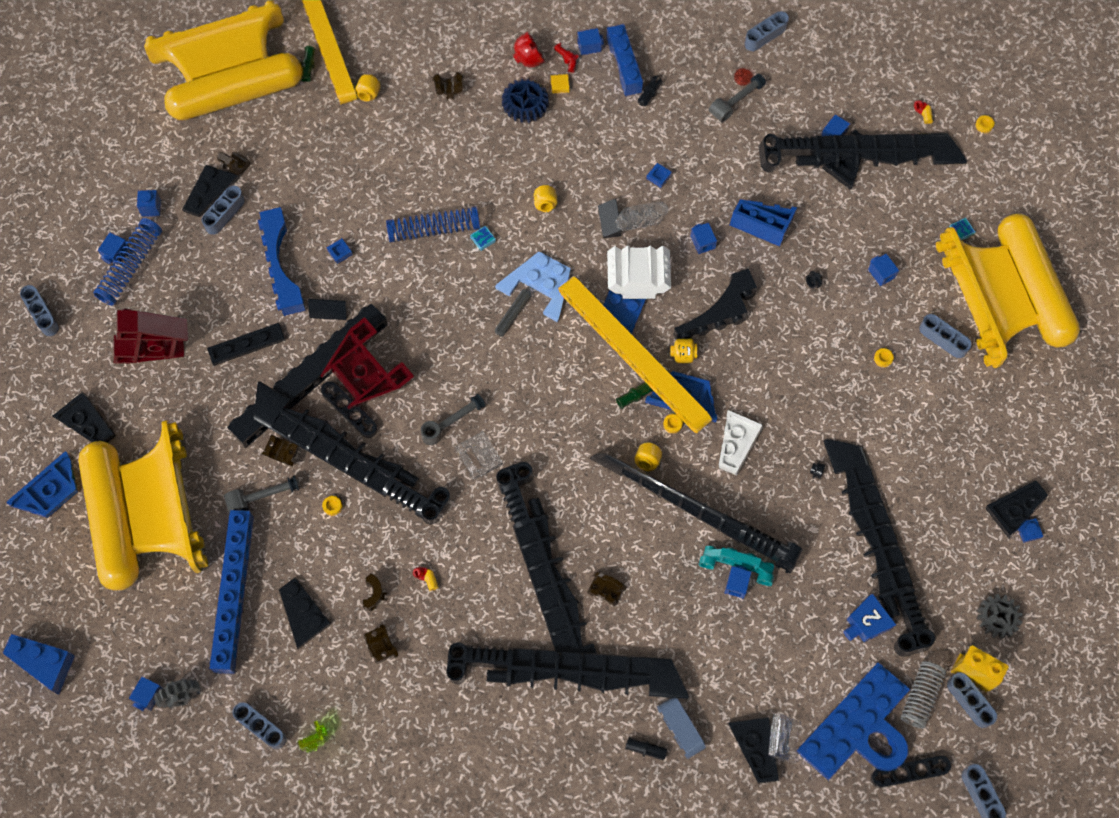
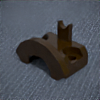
[432,72,464,100]
[217,152,251,175]
[262,434,300,467]
[587,572,627,607]
[363,573,388,611]
[364,624,399,664]

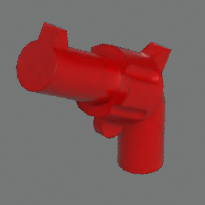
[554,43,579,73]

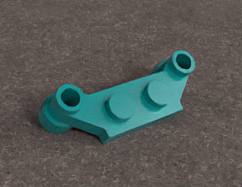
[699,546,775,586]

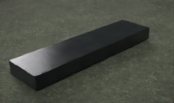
[207,323,285,366]

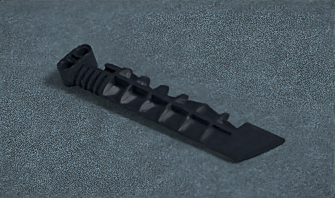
[759,133,967,173]
[254,381,450,525]
[824,439,935,657]
[590,453,803,574]
[496,462,597,654]
[446,642,689,699]

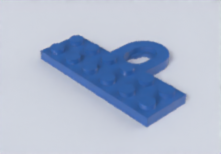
[797,663,910,781]

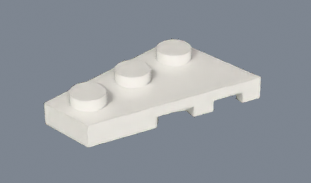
[719,410,763,476]

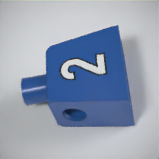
[843,594,896,642]

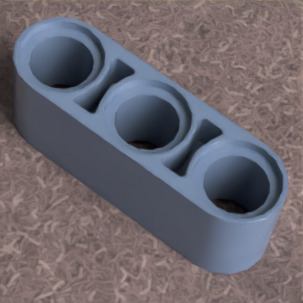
[744,11,789,51]
[202,186,245,234]
[20,285,59,336]
[919,314,971,358]
[947,673,997,728]
[657,698,706,759]
[233,702,286,749]
[962,764,1006,818]

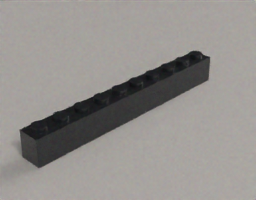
[227,304,388,449]

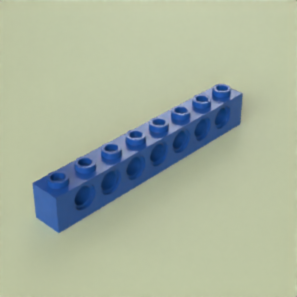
[209,510,254,674]

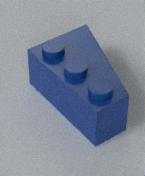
[730,199,797,247]
[3,634,75,695]

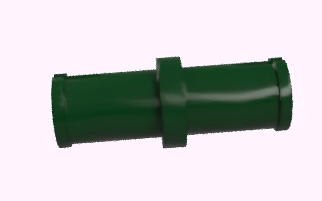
[301,46,316,82]
[616,382,653,409]

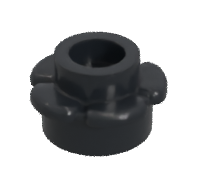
[806,271,823,289]
[810,461,825,479]

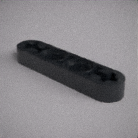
[321,381,377,438]
[870,756,951,788]

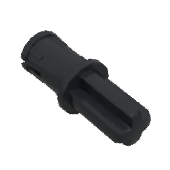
[637,76,663,107]
[625,736,667,760]

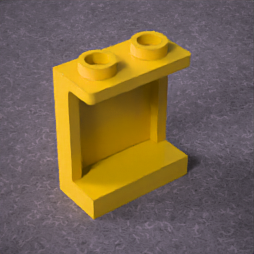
[950,645,1009,692]

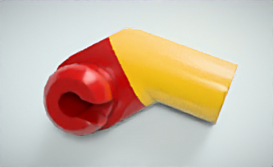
[914,100,933,124]
[413,566,439,591]

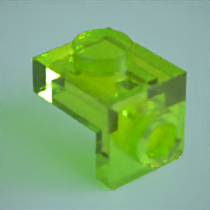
[297,720,328,753]

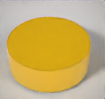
[975,115,994,133]
[874,348,894,367]
[663,414,683,433]
[322,496,343,516]

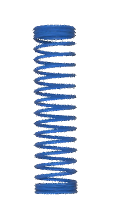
[386,206,480,243]
[93,218,163,306]

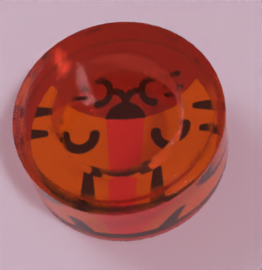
[734,68,752,86]

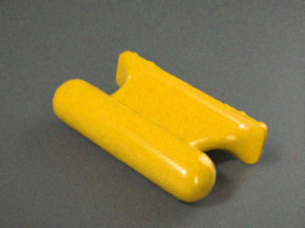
[144,0,303,121]
[936,213,1080,368]
[78,420,209,591]

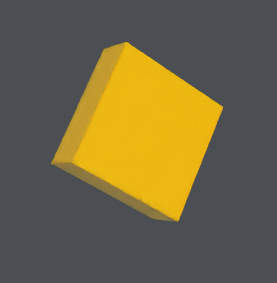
[550,74,569,94]

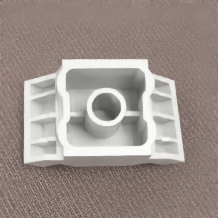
[607,245,671,299]

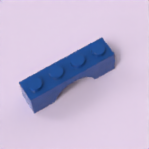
[606,24,643,96]

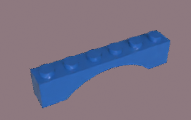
[258,207,306,316]

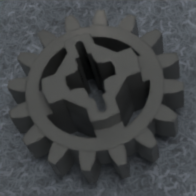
[976,594,1023,639]
[154,679,201,709]

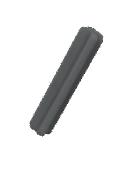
[495,289,531,337]

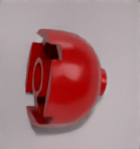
[513,31,545,68]

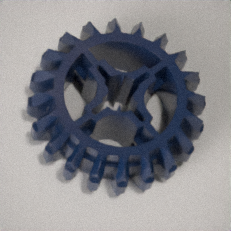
[502,77,549,123]

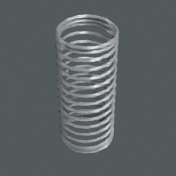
[900,661,946,729]

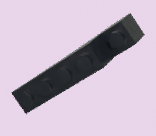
[673,269,757,340]

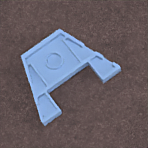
[495,252,571,322]

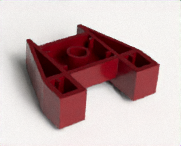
[113,308,188,364]
[320,317,414,409]

